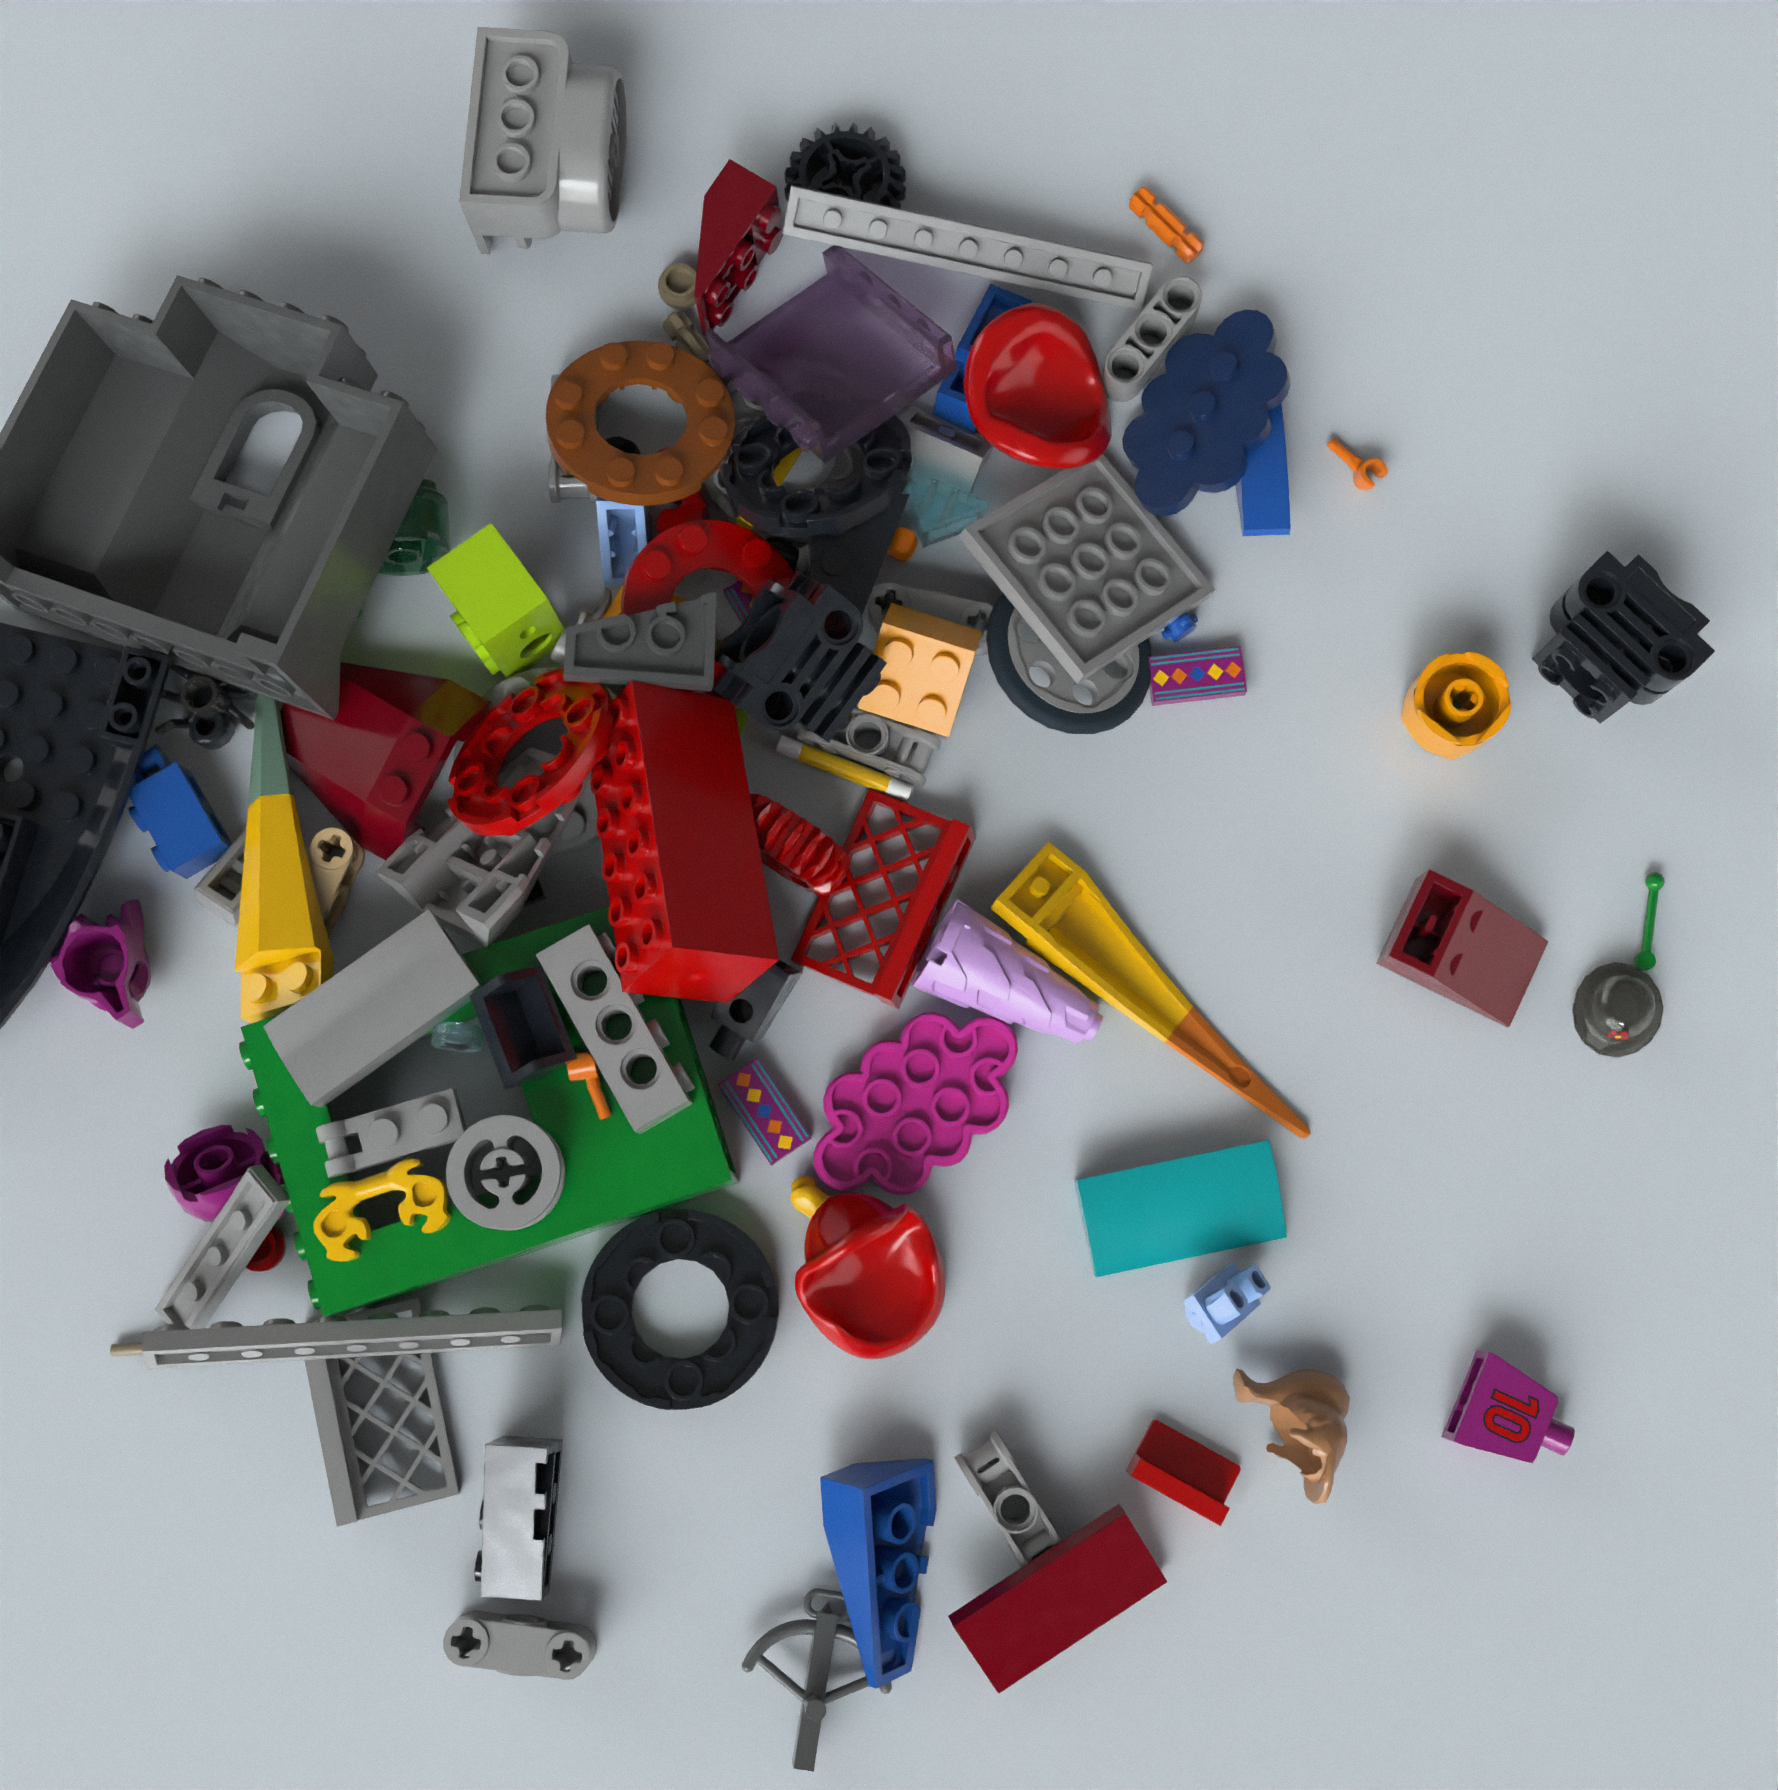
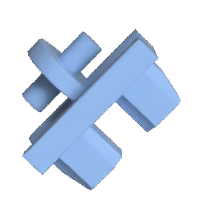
[1183,1262,1271,1344]

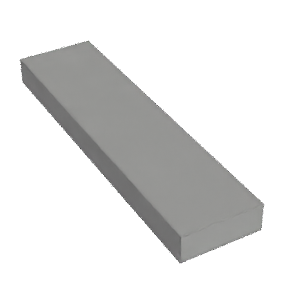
[155,1165,290,1329]

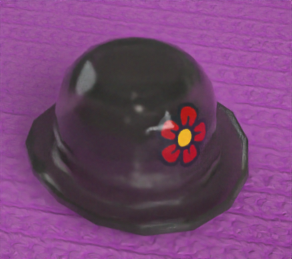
[1572,962,1664,1058]

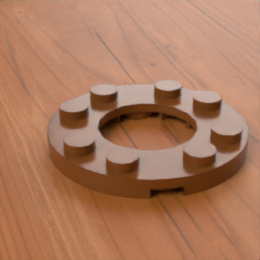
[546,341,735,506]

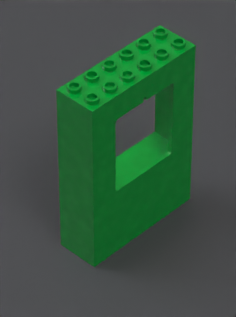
[239,906,740,1317]

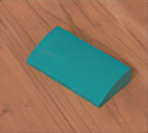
[1074,1140,1287,1277]

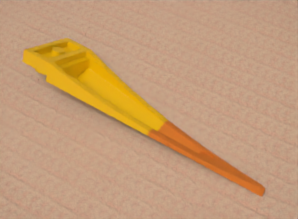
[990,841,1311,1139]

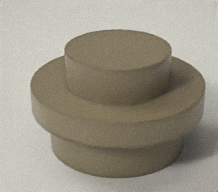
[658,263,696,309]

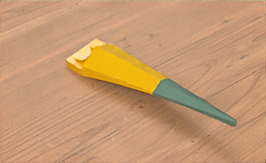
[235,693,333,1023]

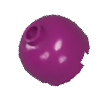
[164,1125,270,1222]

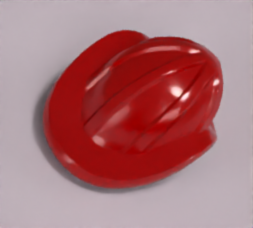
[795,1193,946,1359]

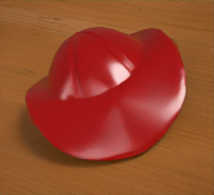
[963,303,1112,469]

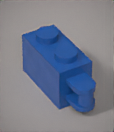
[128,744,232,879]

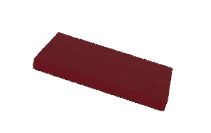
[948,1504,1167,1694]

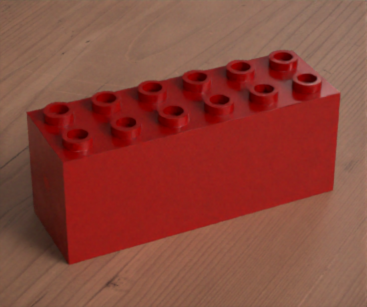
[590,680,779,1003]

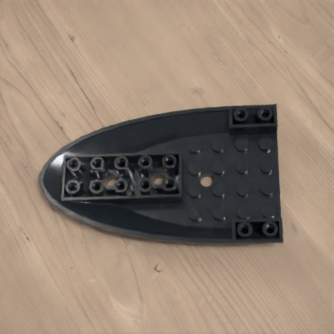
[0,623,173,1029]

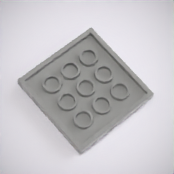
[958,454,1215,684]

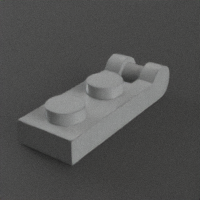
[316,1088,467,1178]

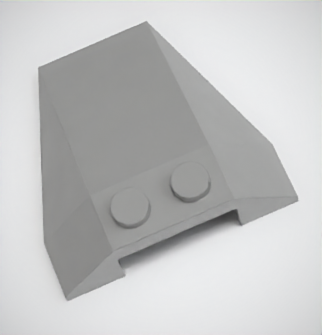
[376,747,592,948]

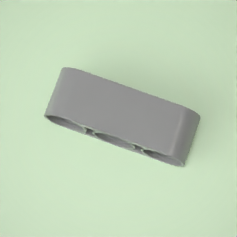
[1102,276,1202,402]

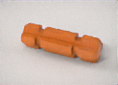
[1129,186,1204,263]

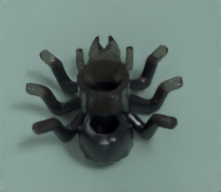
[155,663,257,750]

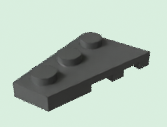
[563,592,717,691]

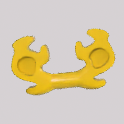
[313,1158,451,1261]

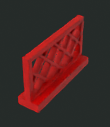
[791,789,976,1009]

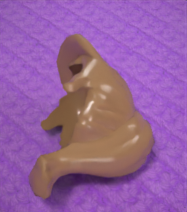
[1233,1369,1350,1504]

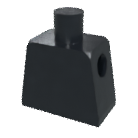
[709,959,802,1061]

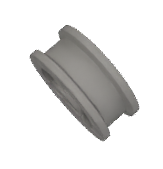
[446,1115,566,1231]

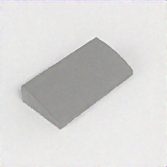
[263,909,484,1108]

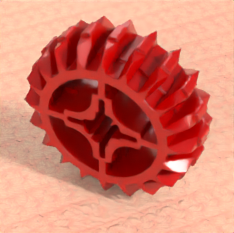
[750,793,850,896]

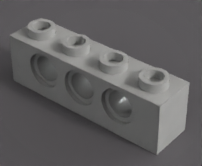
[536,924,695,1134]

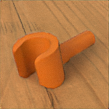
[1327,438,1388,490]
[887,527,918,562]
[567,1052,612,1120]

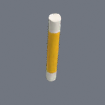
[776,735,914,803]

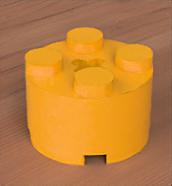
[1401,651,1512,759]

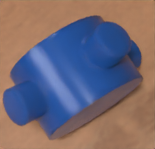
[1162,612,1198,643]

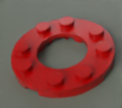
[619,520,794,709]
[447,668,614,837]

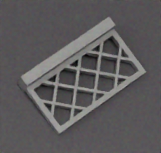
[304,1297,459,1527]

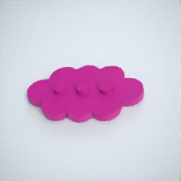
[813,1012,1018,1195]

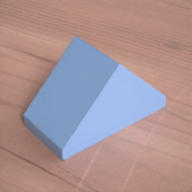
[596,497,652,586]

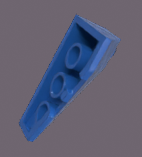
[820,1458,936,1689]

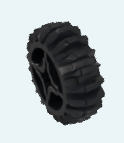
[784,121,906,247]

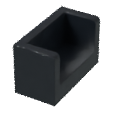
[469,965,577,1089]

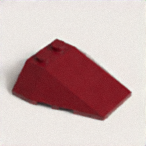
[280,662,492,861]

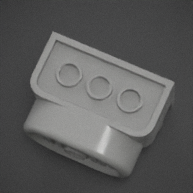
[459,27,626,254]

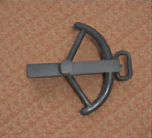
[742,1588,892,1772]

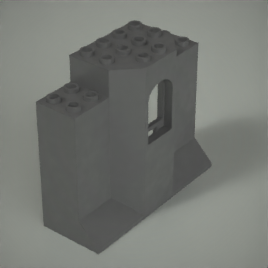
[0,275,437,720]

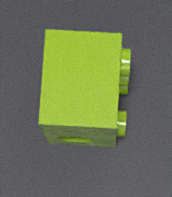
[427,523,565,678]

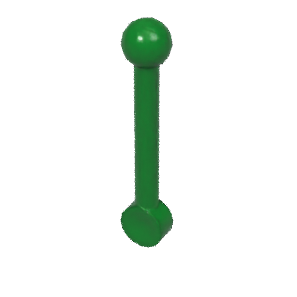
[1634,872,1665,971]

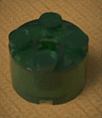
[379,479,451,576]

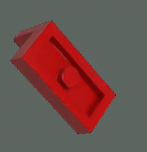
[1126,1419,1241,1526]

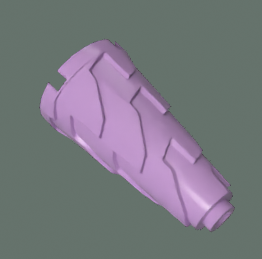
[911,899,1103,1044]

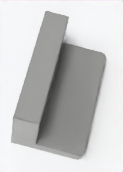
[900,405,993,505]

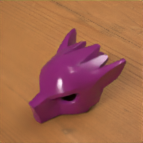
[50,899,151,1029]

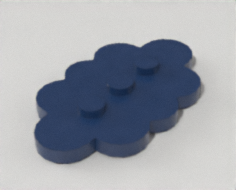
[1122,309,1291,516]

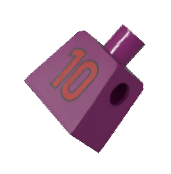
[1441,1350,1575,1463]

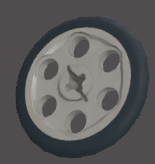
[986,593,1152,734]

